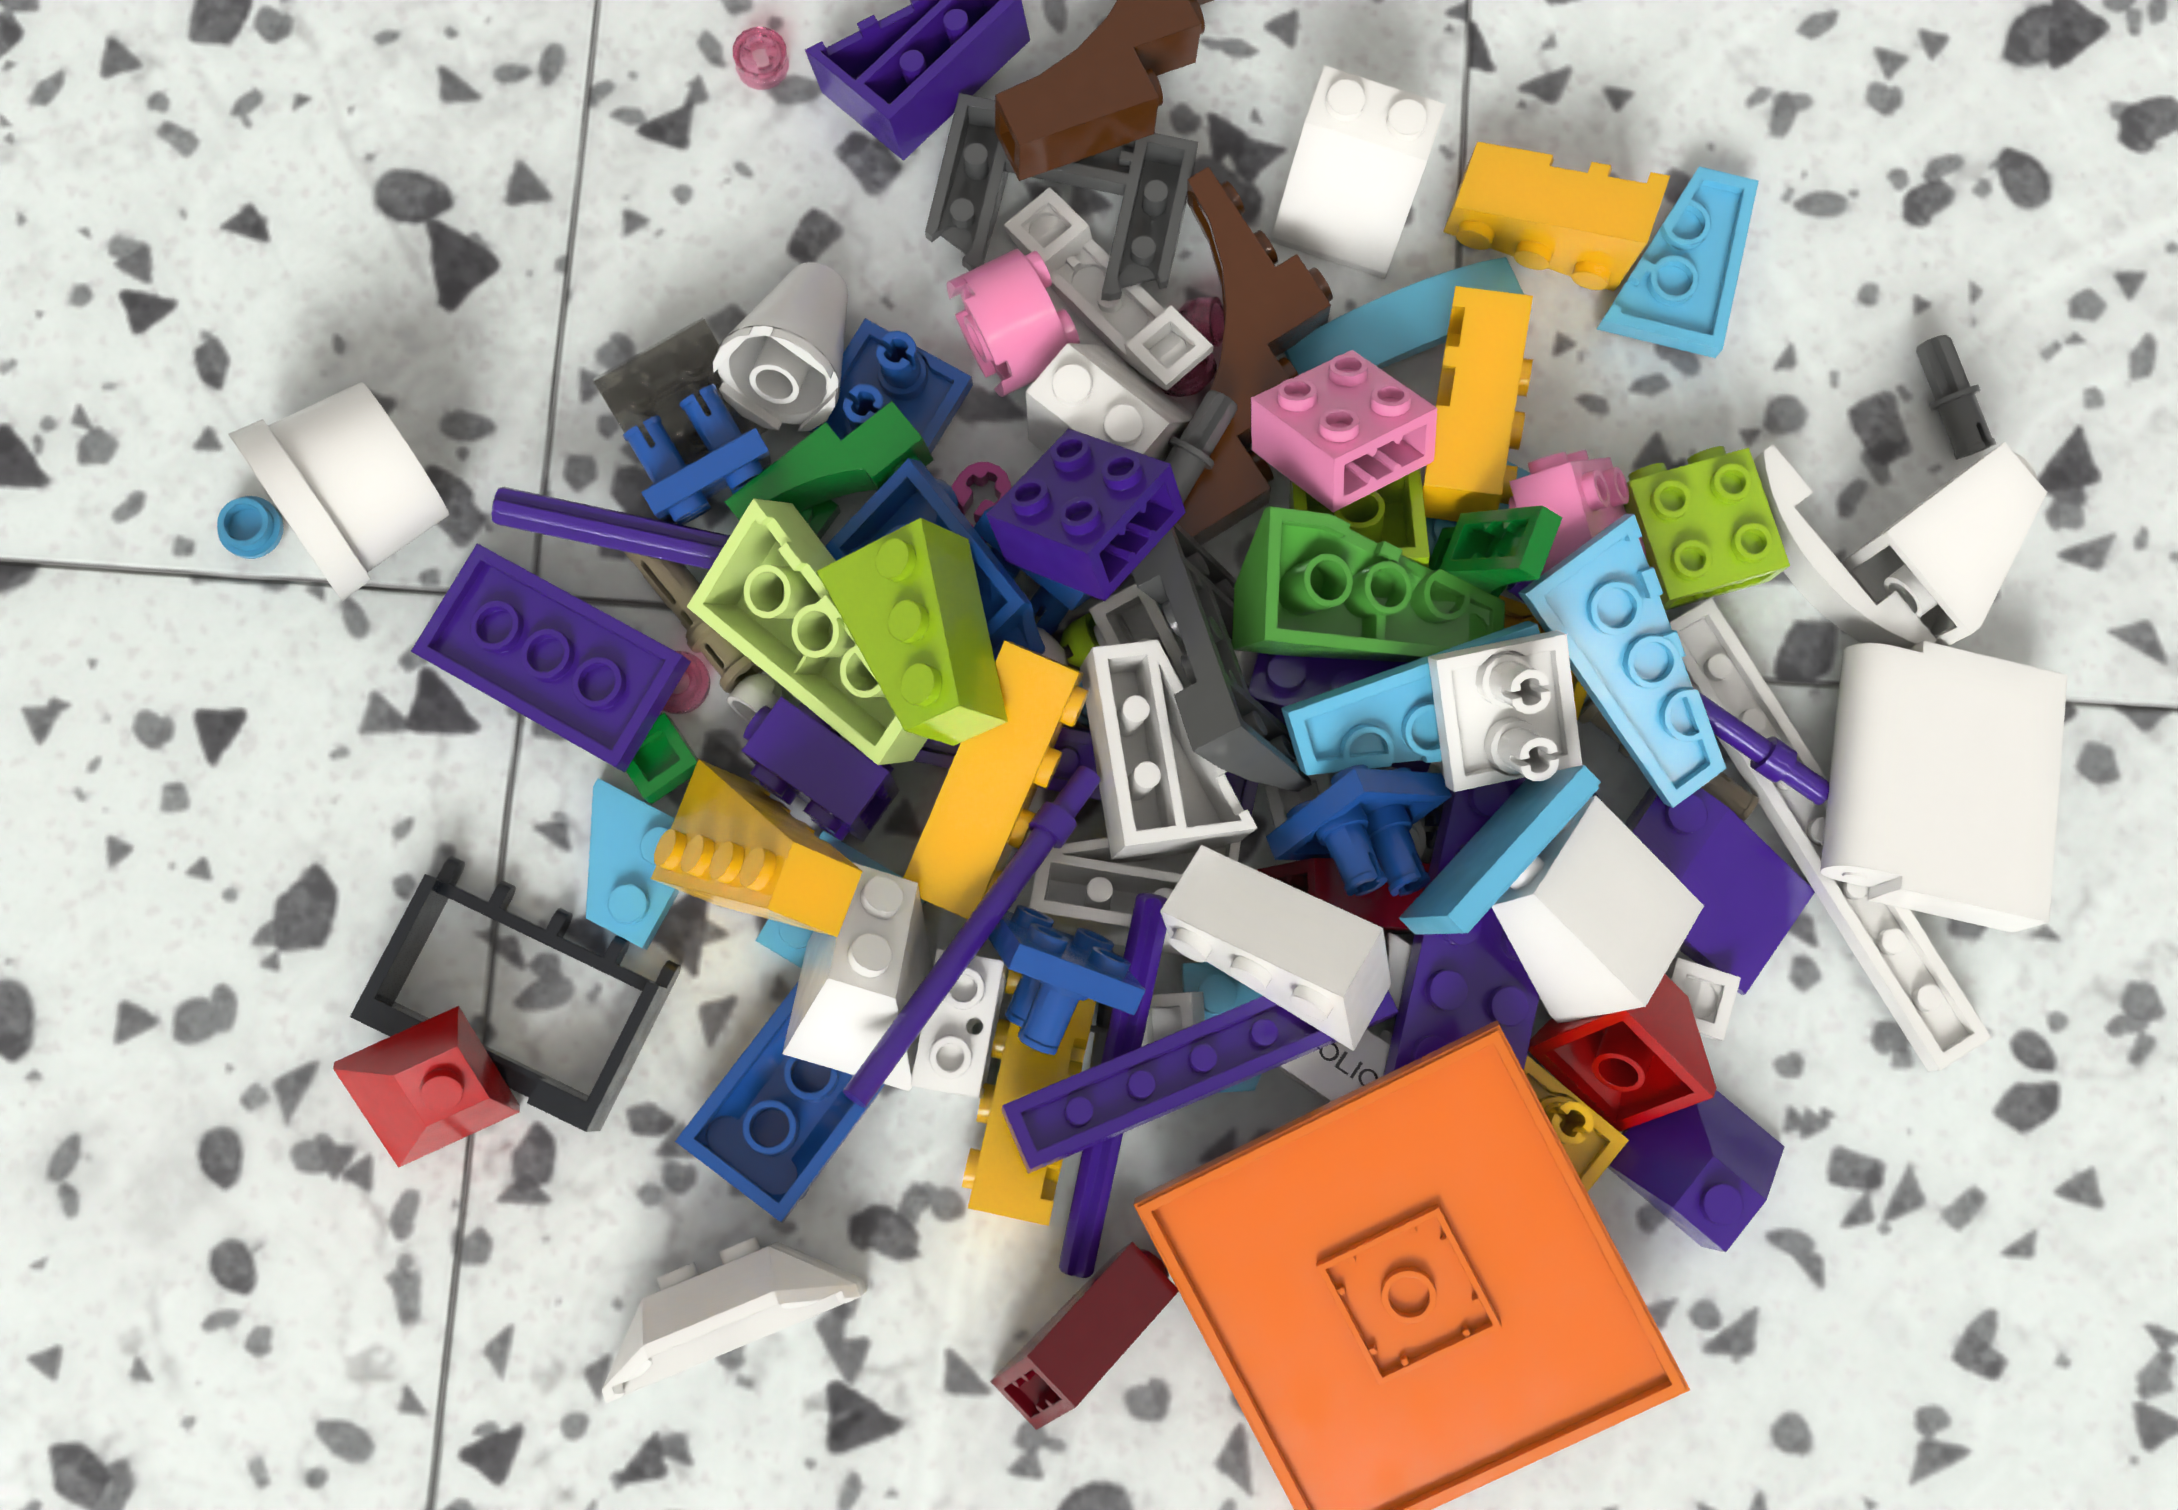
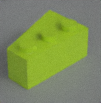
[816,518,1008,746]

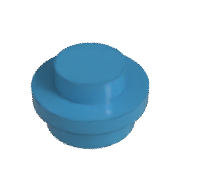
[217,496,284,559]

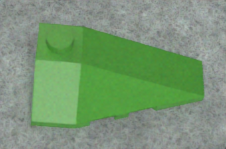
[1232,506,1505,662]

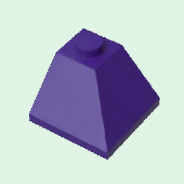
[1607,1090,1785,1252]

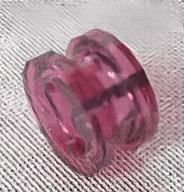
[732,27,789,90]

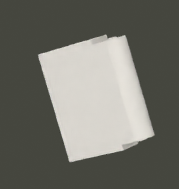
[1820,641,2067,932]

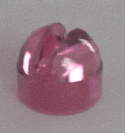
[1178,296,1224,347]

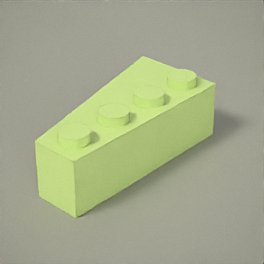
[687,499,928,765]

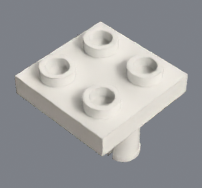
[1428,630,1582,792]

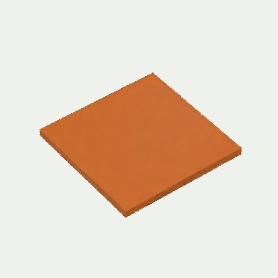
[1133,1020,1690,1510]

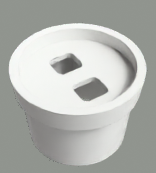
[228,382,449,601]

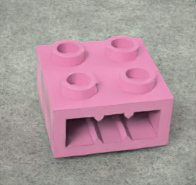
[1251,350,1437,512]
[1509,450,1646,575]

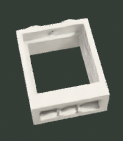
[910,949,1009,1098]

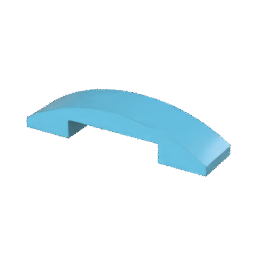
[1284,257,1532,375]

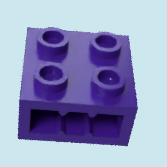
[986,428,1186,601]
[741,697,900,842]

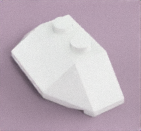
[602,1237,867,1403]

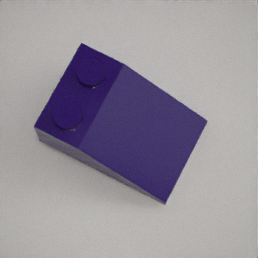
[1624,786,1815,995]

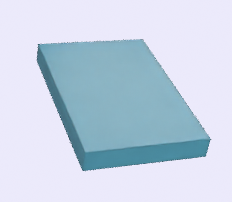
[1399,765,1601,935]

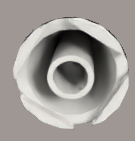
[713,262,848,432]

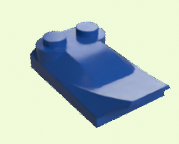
[825,458,1045,661]
[675,981,886,1223]

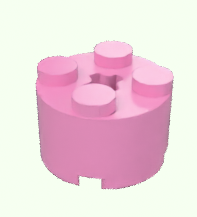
[947,249,1080,397]

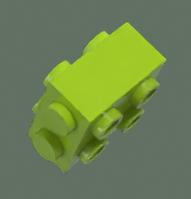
[1624,446,1790,611]

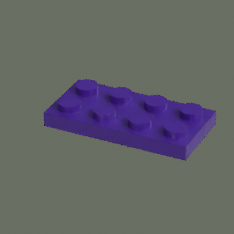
[411,543,691,773]

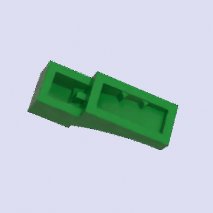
[724,401,934,521]
[1428,505,1563,598]

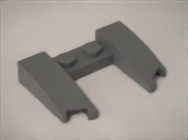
[925,93,1198,301]
[1132,523,1312,792]

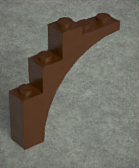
[995,0,1214,181]
[1177,166,1333,545]

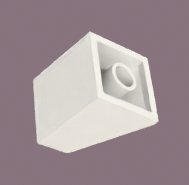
[1270,65,1446,279]
[1026,343,1194,461]
[1841,442,2047,646]
[1492,796,1704,1023]
[782,862,933,1091]

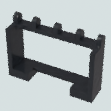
[350,856,681,1132]

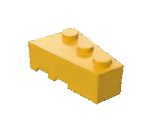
[1443,141,1670,292]
[1422,286,1533,522]

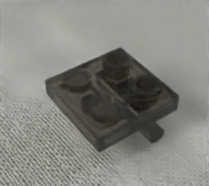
[593,317,768,465]

